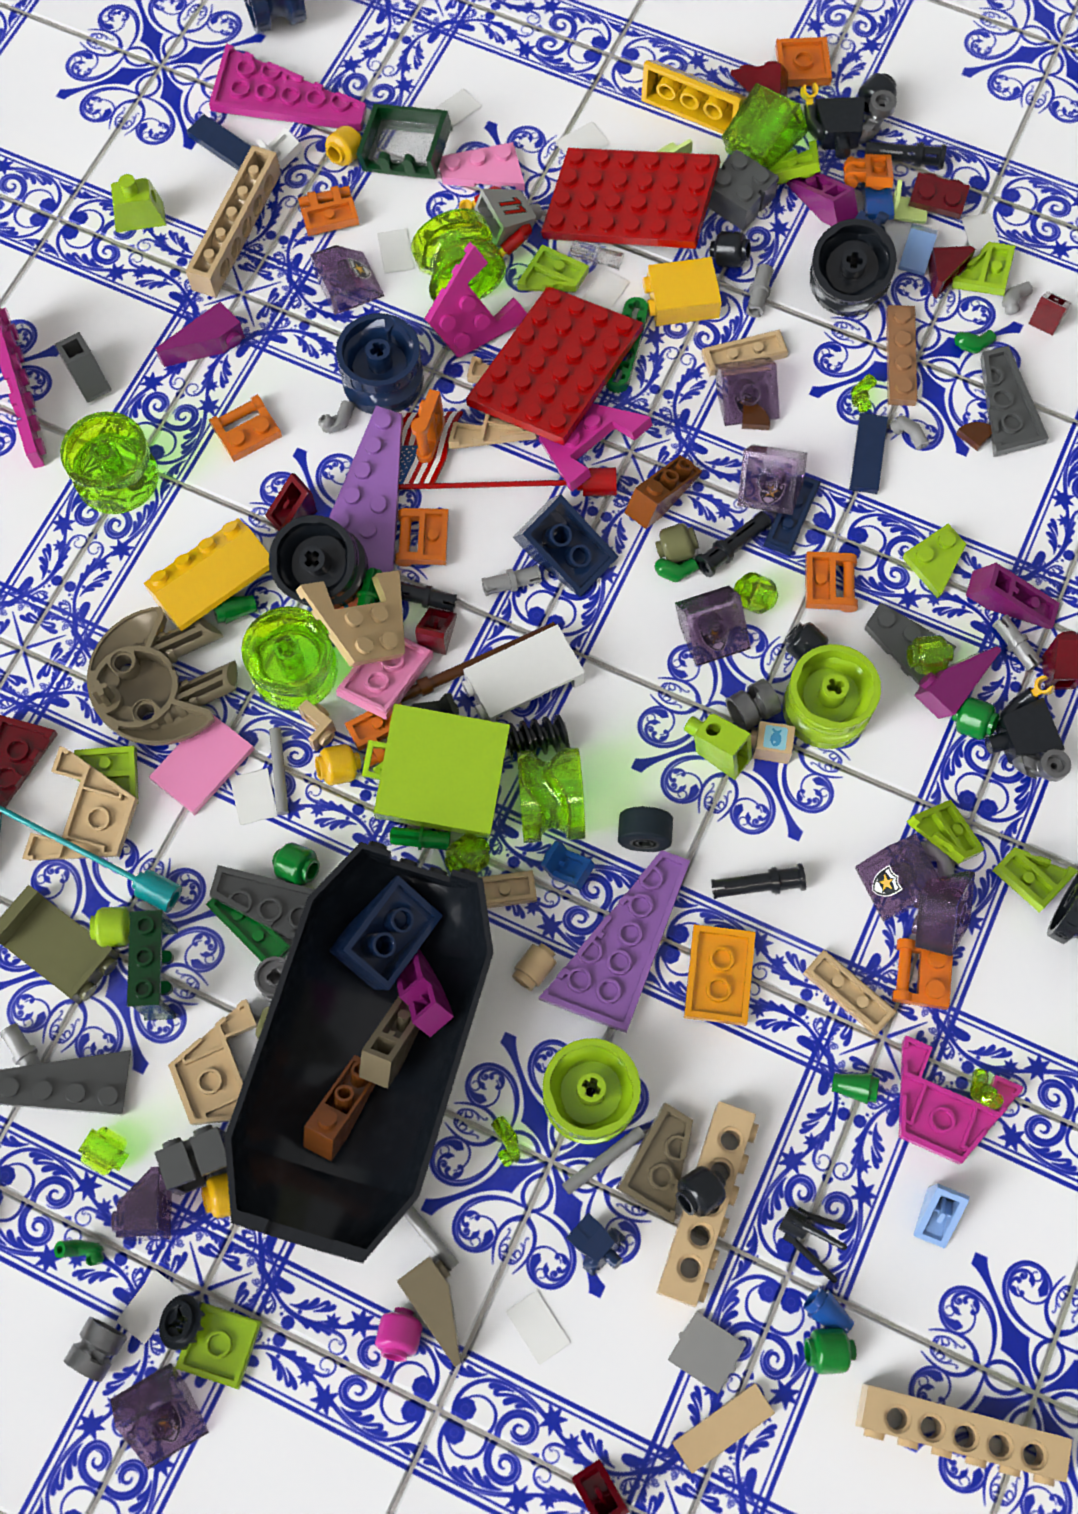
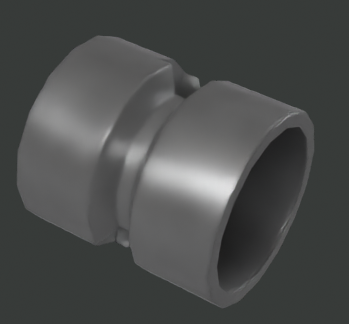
[726,679,782,731]
[254,956,286,1003]
[63,1317,127,1382]

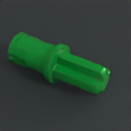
[357,567,383,606]
[390,826,451,851]

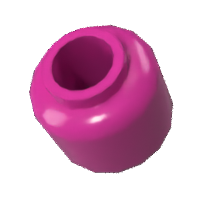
[375,1307,423,1362]

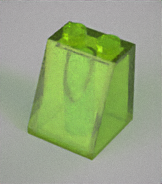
[721,83,808,170]

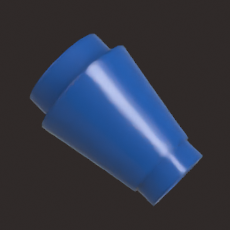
[803,1287,854,1334]

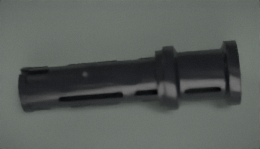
[864,141,947,169]
[695,511,772,577]
[711,863,806,899]

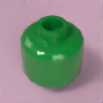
[952,697,999,740]
[272,842,320,886]
[804,1327,856,1375]

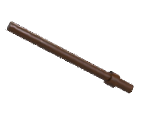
[401,622,556,703]

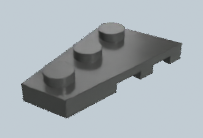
[864,602,957,688]

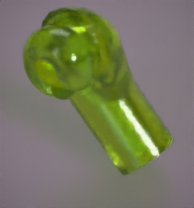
[850,374,877,413]
[970,1069,1004,1110]
[491,1116,521,1167]

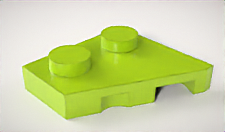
[766,140,821,185]
[517,244,589,292]
[907,799,985,864]
[992,847,1078,913]

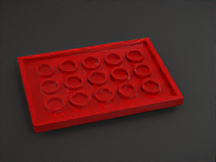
[541,148,721,249]
[466,287,643,446]

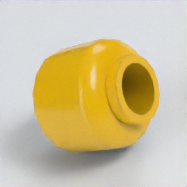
[325,125,362,166]
[315,744,361,786]
[201,1173,231,1219]

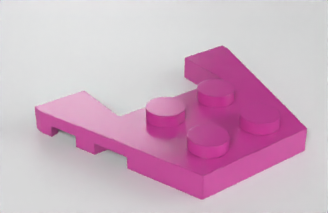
[424,242,527,358]
[537,404,653,492]
[899,1035,1023,1165]

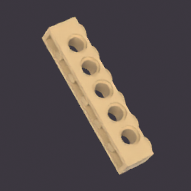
[185,145,281,298]
[656,1101,759,1308]
[855,1384,1073,1487]

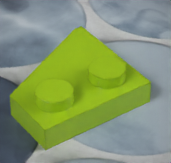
[952,242,1016,296]
[902,523,966,598]
[74,746,139,804]

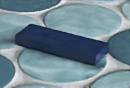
[186,114,251,171]
[849,413,888,494]
[764,472,821,556]

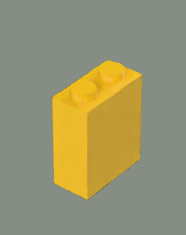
[643,257,722,326]

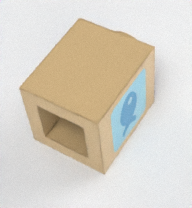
[751,721,795,764]

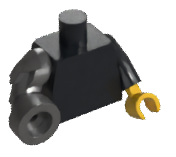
[800,82,897,159]
[985,676,1071,782]

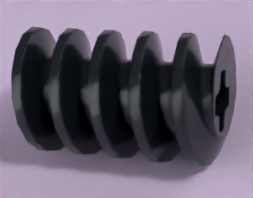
[507,714,570,761]

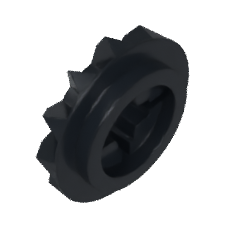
[159,1294,206,1350]

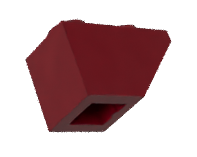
[731,61,788,107]
[1041,631,1078,690]

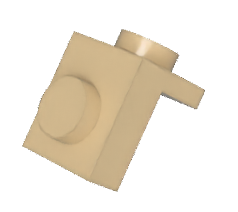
[298,699,336,751]

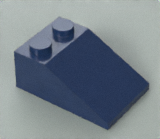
[513,494,619,597]
[329,876,443,990]

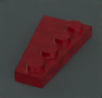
[0,715,58,808]

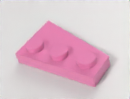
[439,142,525,191]

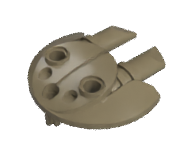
[87,606,238,746]

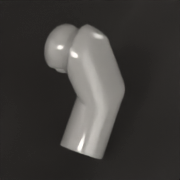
[1002,281,1033,315]
[318,400,355,434]
[890,416,929,450]
[918,840,955,879]

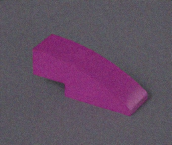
[396,949,454,1037]

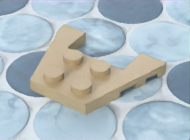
[448,356,537,449]
[296,570,405,667]
[22,746,139,861]
[168,999,258,1125]

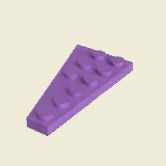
[329,406,403,572]
[539,850,690,1033]

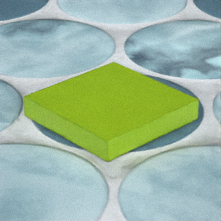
[175,1301,262,1389]

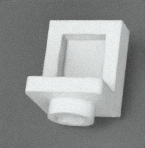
[257,127,304,170]

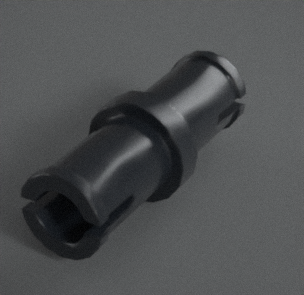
[401,581,457,612]

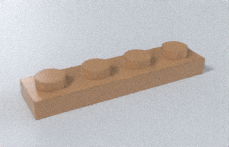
[886,305,917,406]

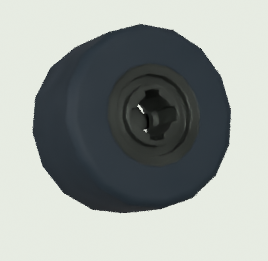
[618,806,673,852]

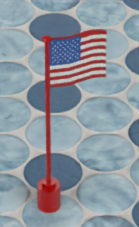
[398,411,617,497]

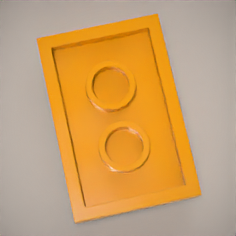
[684,924,756,1026]

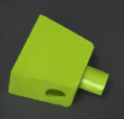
[111,174,166,233]
[684,714,752,780]

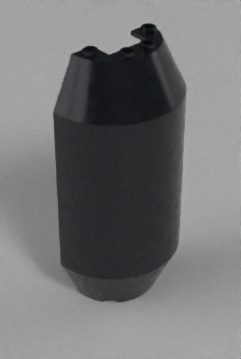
[225,841,494,1264]

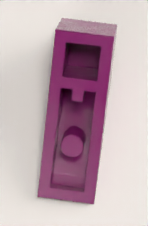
[786,172,858,226]
[155,302,245,367]
[966,562,1060,629]
[914,646,1001,719]

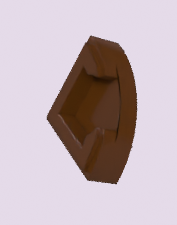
[742,400,770,430]
[956,422,992,451]

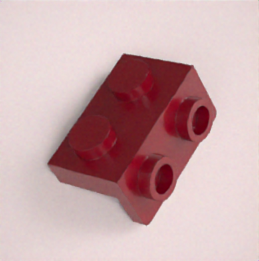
[908,172,970,219]

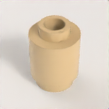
[512,943,557,991]

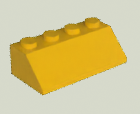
[641,60,750,139]
[143,518,270,631]

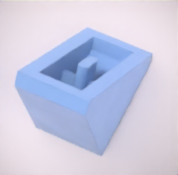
[898,224,938,276]
[914,1184,970,1248]

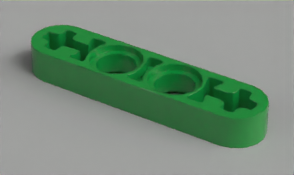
[605,297,648,393]

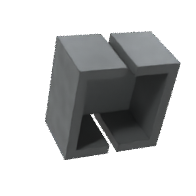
[708,149,779,231]
[154,1125,227,1196]

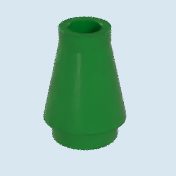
[213,595,257,625]
[832,1073,880,1105]

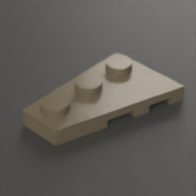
[616,1103,693,1223]

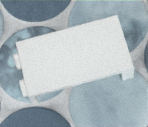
[461,624,585,722]

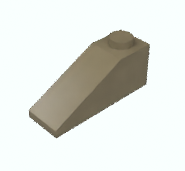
[359,996,419,1089]
[397,1257,462,1367]

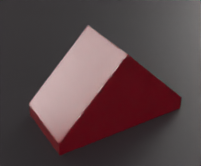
[928,246,975,299]
[1028,291,1071,336]
[265,473,317,531]
[415,607,457,655]
[571,1459,630,1514]

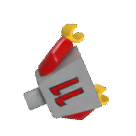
[459,186,542,271]

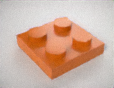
[775,37,832,87]

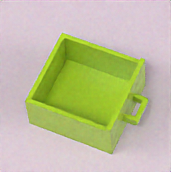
[362,704,510,838]

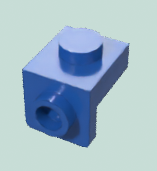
[541,840,596,890]

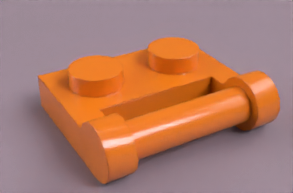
[411,389,445,463]
[209,394,282,462]
[395,508,449,567]
[805,551,858,613]
[892,938,954,1010]

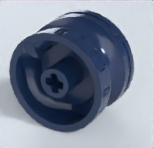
[244,0,307,34]
[336,313,424,414]

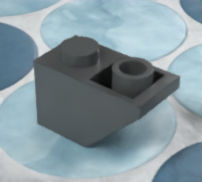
[55,332,112,403]

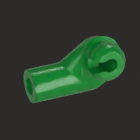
[954,330,997,354]
[654,558,699,582]
[54,1239,104,1266]

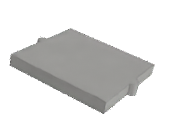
[668,1311,746,1394]

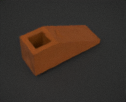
[624,455,702,529]
[304,1055,375,1161]

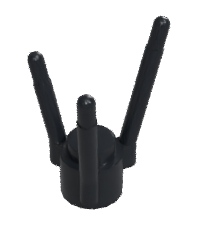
[778,1206,847,1283]

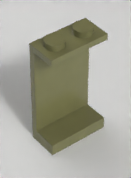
[0,884,120,1005]

